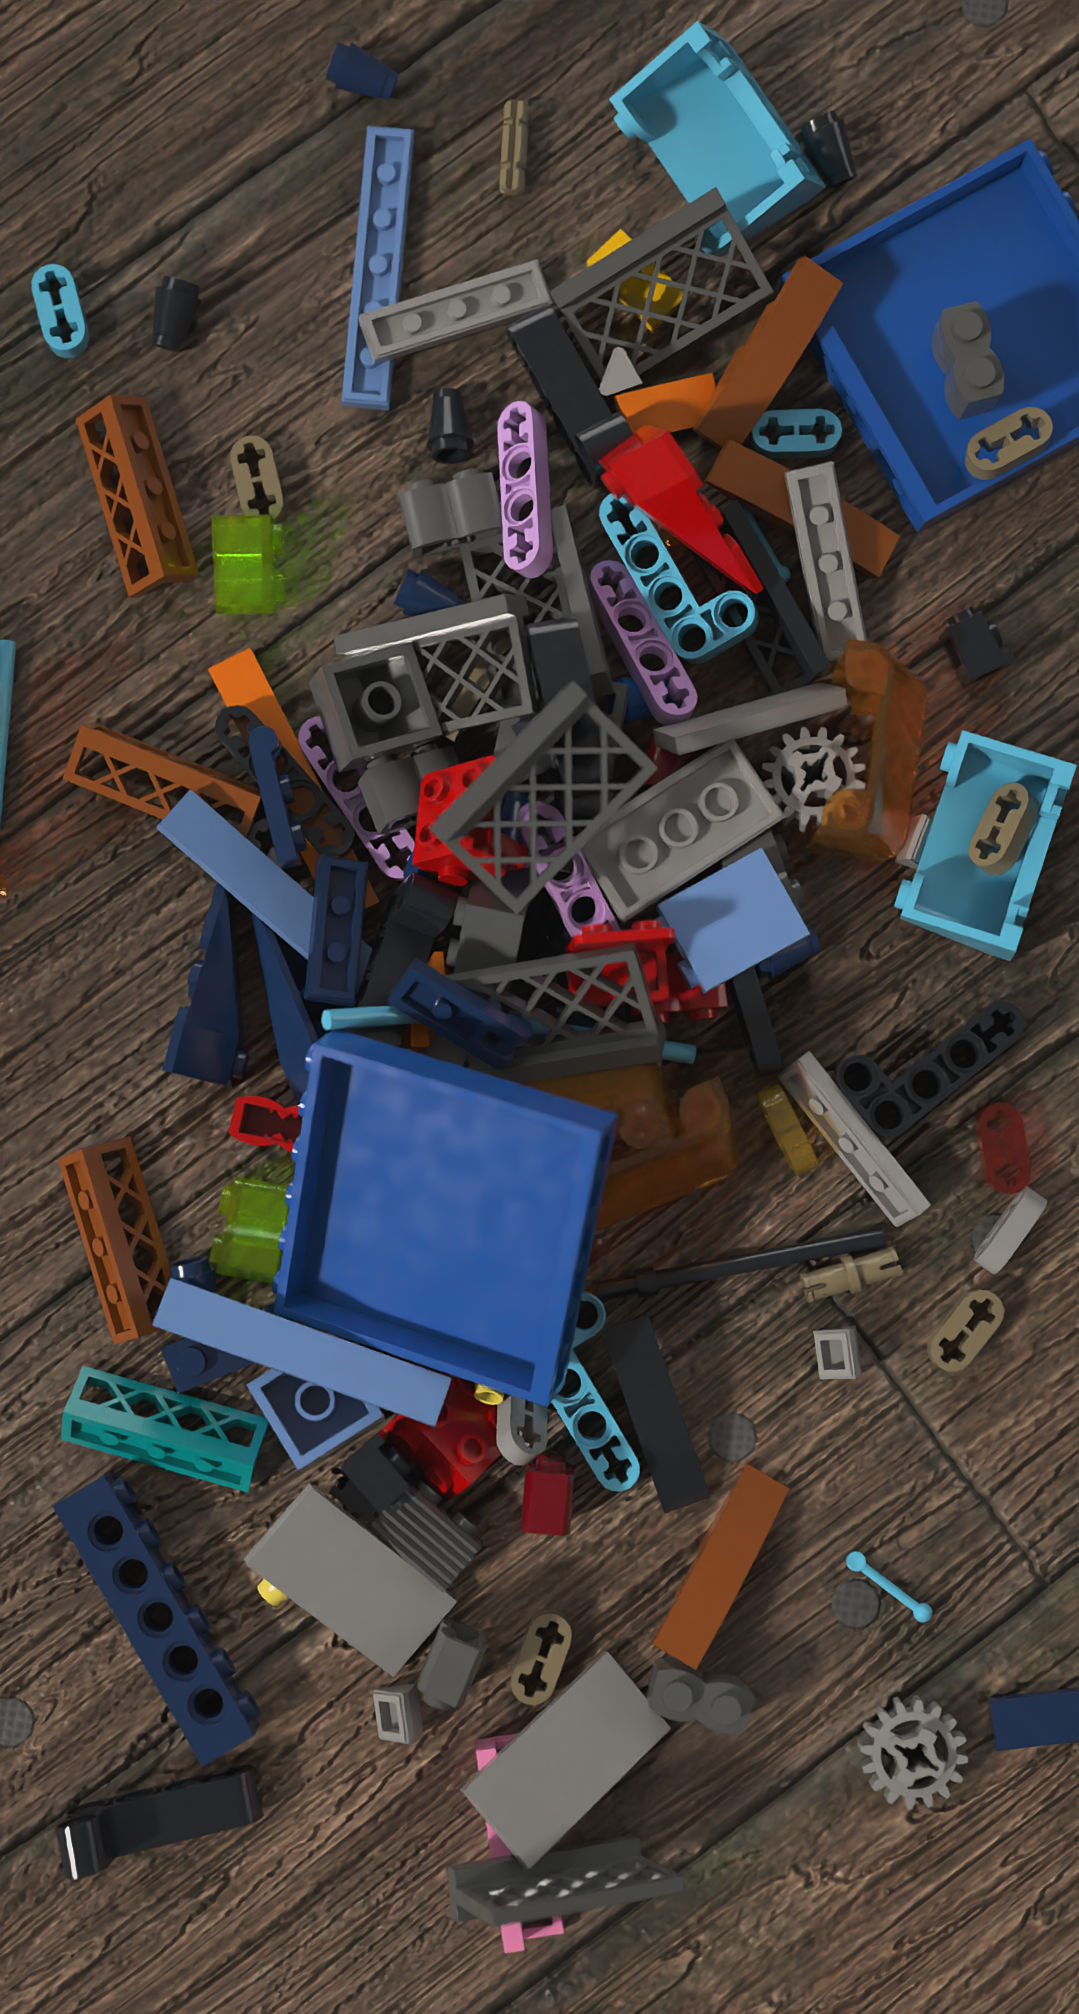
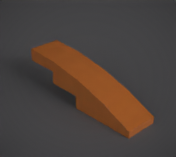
[692,256,843,450]
[705,440,900,579]
[652,1463,789,1670]

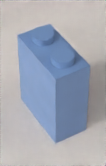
[655,847,810,995]

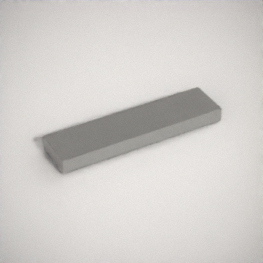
[358,259,553,365]
[784,461,869,662]
[653,682,847,755]
[777,1051,931,1227]

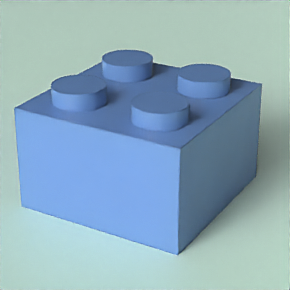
[247,1333,385,1473]

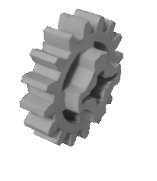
[761,727,866,832]
[858,1695,968,1809]

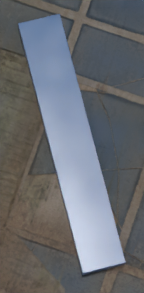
[342,126,415,411]
[156,789,372,992]
[152,1278,452,1427]

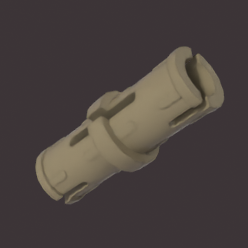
[800,1246,902,1303]

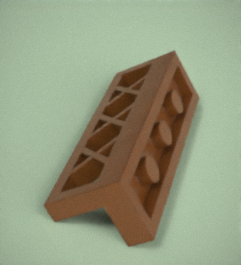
[76,395,200,597]
[62,722,265,839]
[58,1136,172,1345]

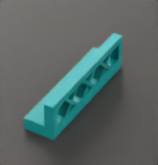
[61,1366,269,1493]

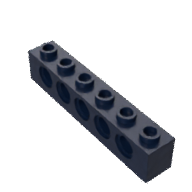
[53,1470,261,1767]

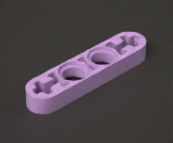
[497,401,553,578]
[588,560,697,726]
[298,717,415,881]
[516,801,621,938]

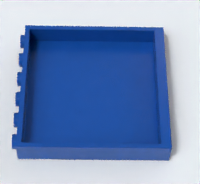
[777,138,1079,534]
[272,1029,618,1407]

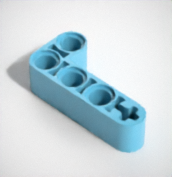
[599,493,759,664]
[552,1291,640,1492]

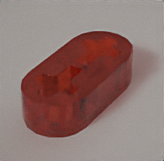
[975,1103,1031,1194]

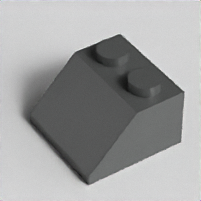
[309,643,443,773]

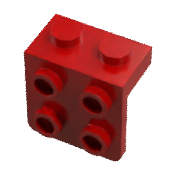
[412,755,528,887]
[565,920,676,1007]
[384,1372,519,1500]

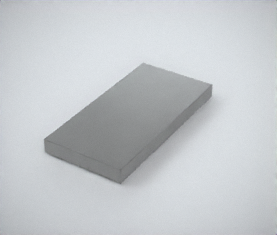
[574,740,786,924]
[244,1482,458,1677]
[460,1652,671,1869]

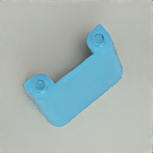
[609,21,826,256]
[894,730,1077,961]

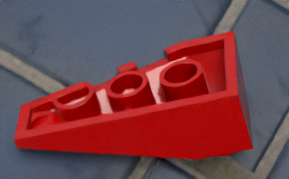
[598,425,764,594]

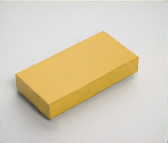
[587,229,684,333]

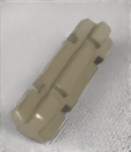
[499,100,530,196]

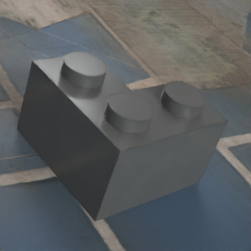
[446,867,530,993]

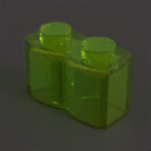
[212,514,286,614]
[210,1177,289,1283]

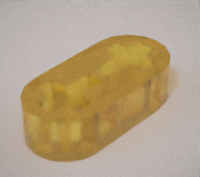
[756,1084,819,1177]

